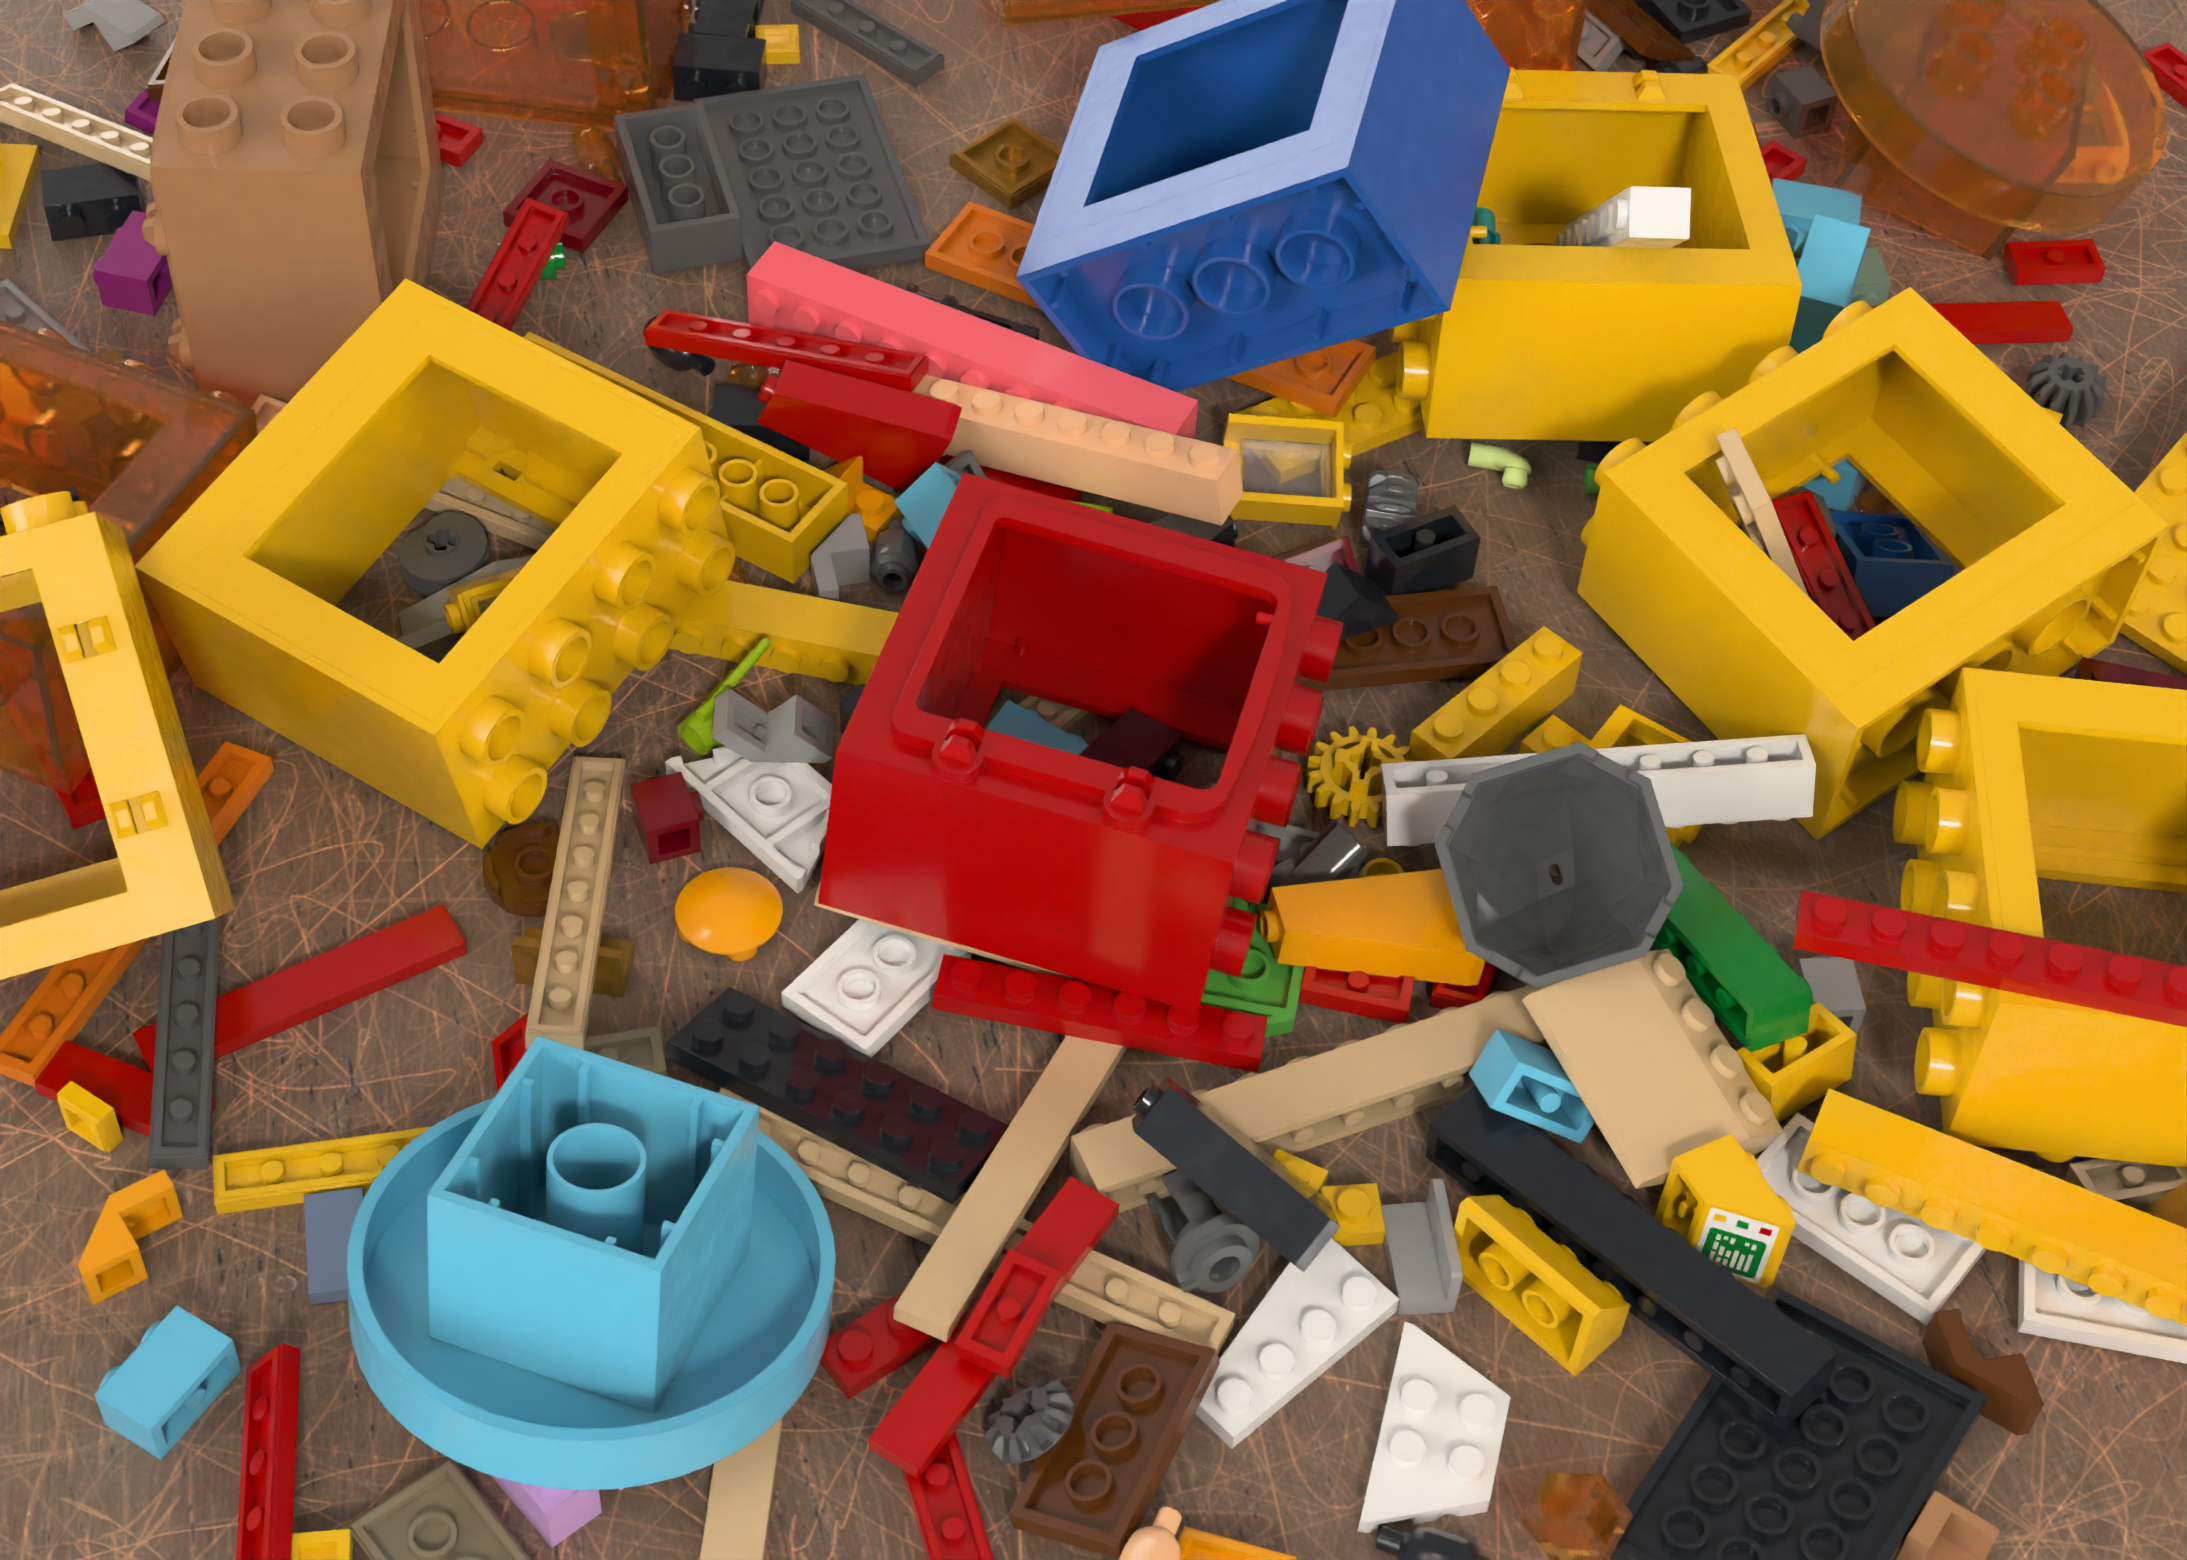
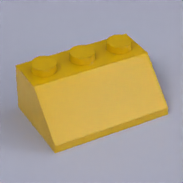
[1454,1195,1630,1377]

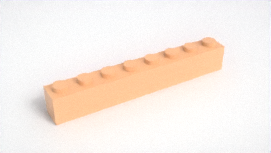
[912,375,1243,526]

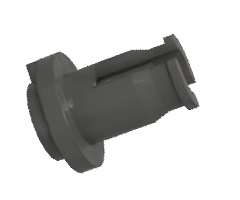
[1148,1170,1260,1294]

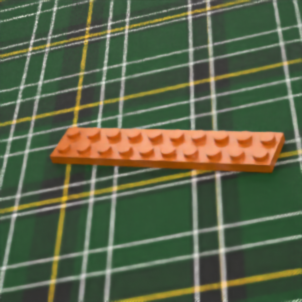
[924,201,1376,418]

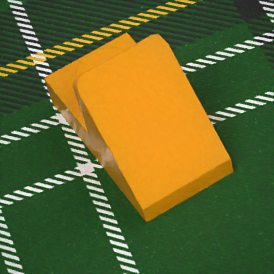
[822,456,903,543]

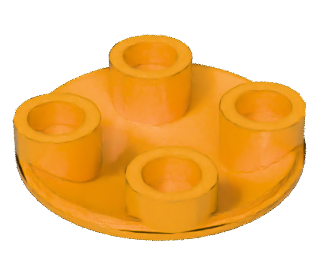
[675,867,783,961]

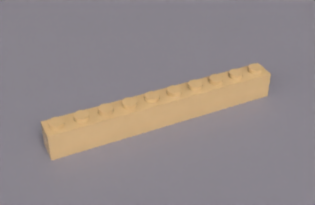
[1069,982,1558,1213]

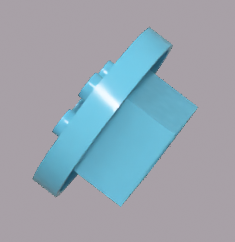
[347,1035,836,1490]

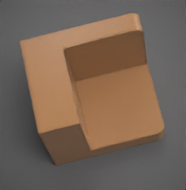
[1896,1490,2000,1560]

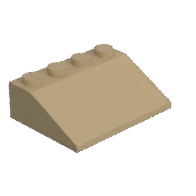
[1522,949,1784,1189]

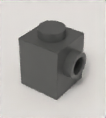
[1766,64,1839,139]

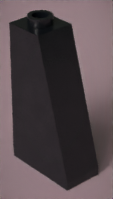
[1131,1076,1340,1272]

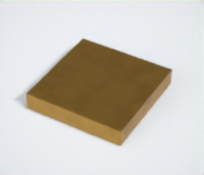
[950,117,1062,210]

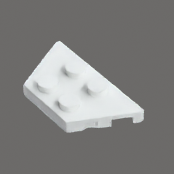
[665,747,832,893]
[1358,1322,1511,1533]

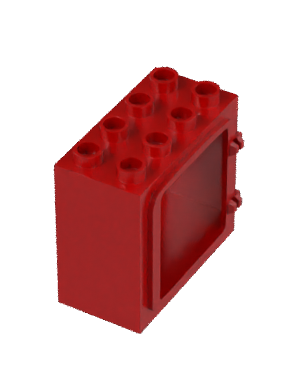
[818,472,1344,1012]

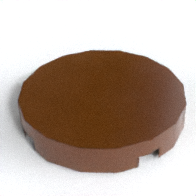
[483,822,560,917]

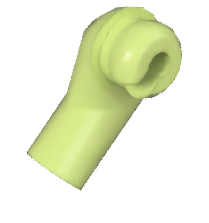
[1468,442,1532,489]

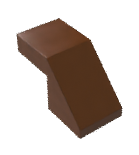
[1922,1309,2044,1436]

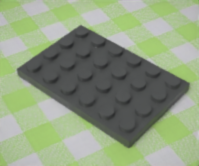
[694,74,930,272]

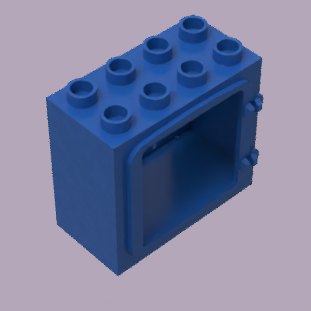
[1016,0,1510,392]

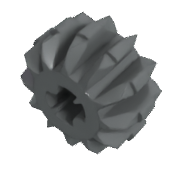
[2024,352,2106,430]
[1359,469,1418,548]

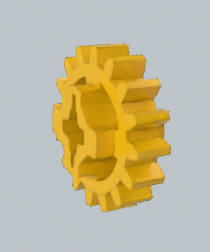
[1306,726,1415,828]

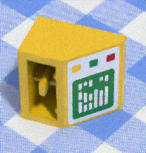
[1654,1133,1797,1288]

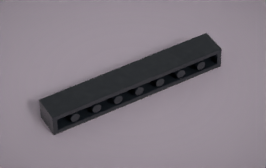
[1426,1085,1837,1430]

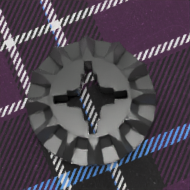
[984,1377,1075,1463]

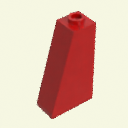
[756,360,962,493]

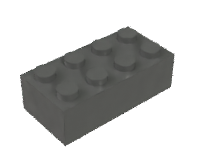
[614,102,743,274]

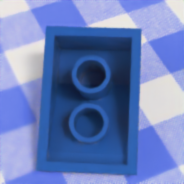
[1829,511,1955,622]

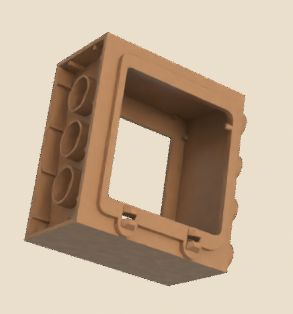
[142,0,444,436]

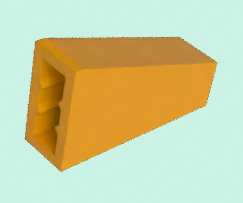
[1259,869,1485,986]

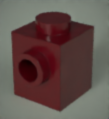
[630,772,704,864]

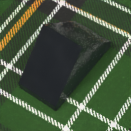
[1318,562,1398,641]

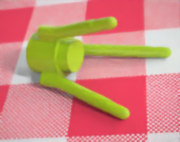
[678,638,771,756]

